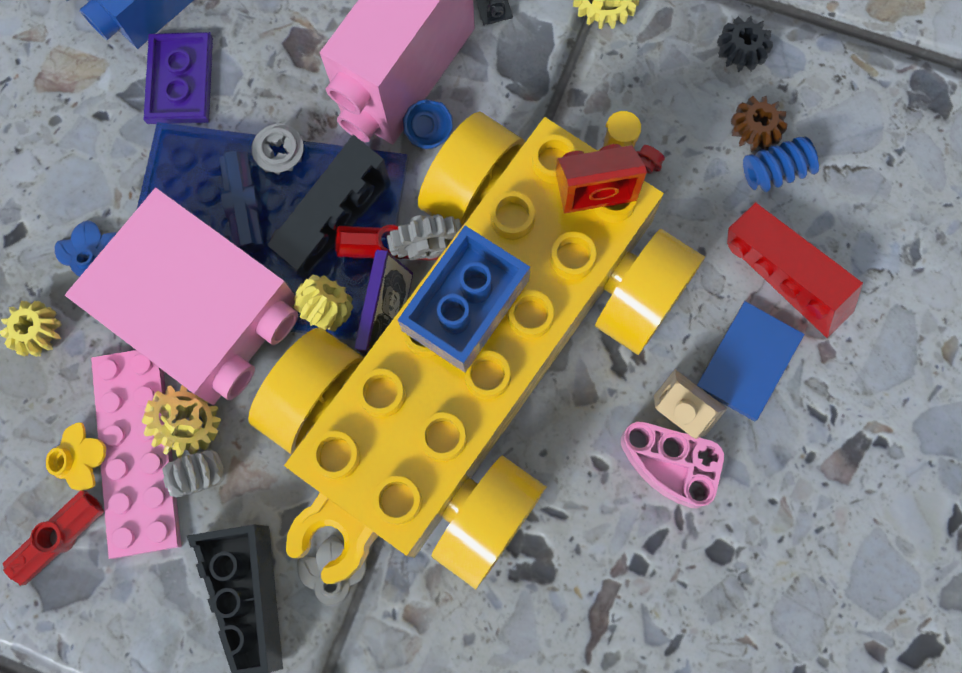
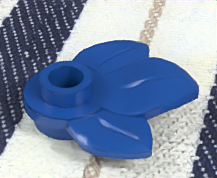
[54,220,116,277]

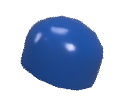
[403,99,453,149]

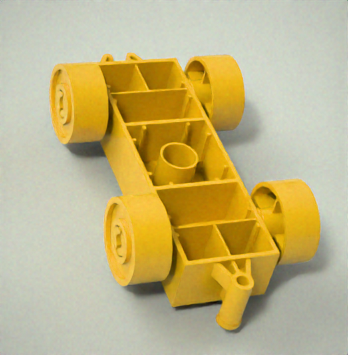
[248,111,705,590]

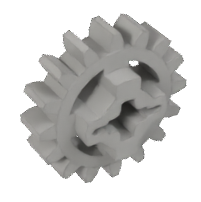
[387,214,462,260]

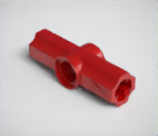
[336,225,439,260]
[2,490,104,586]

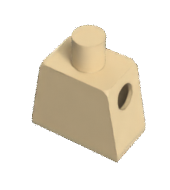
[654,369,727,439]

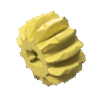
[293,275,354,332]
[0,301,62,357]

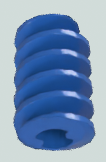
[743,136,819,192]

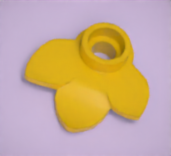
[46,423,106,490]

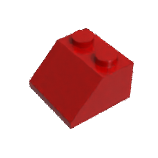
[556,144,647,214]

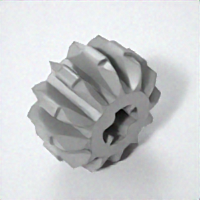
[162,450,225,498]

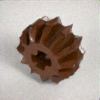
[731,95,788,152]

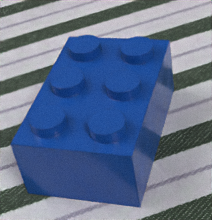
[398,225,530,373]

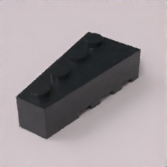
[267,135,391,280]
[186,524,283,673]

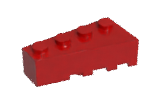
[727,202,863,338]

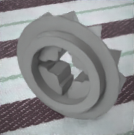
[252,124,305,175]

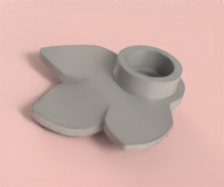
[297,536,367,606]

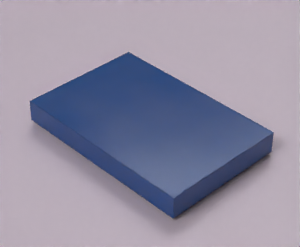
[696,301,805,422]

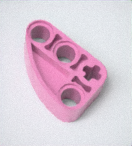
[621,422,724,509]

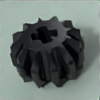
[717,15,773,72]

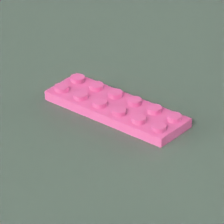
[91,350,182,559]

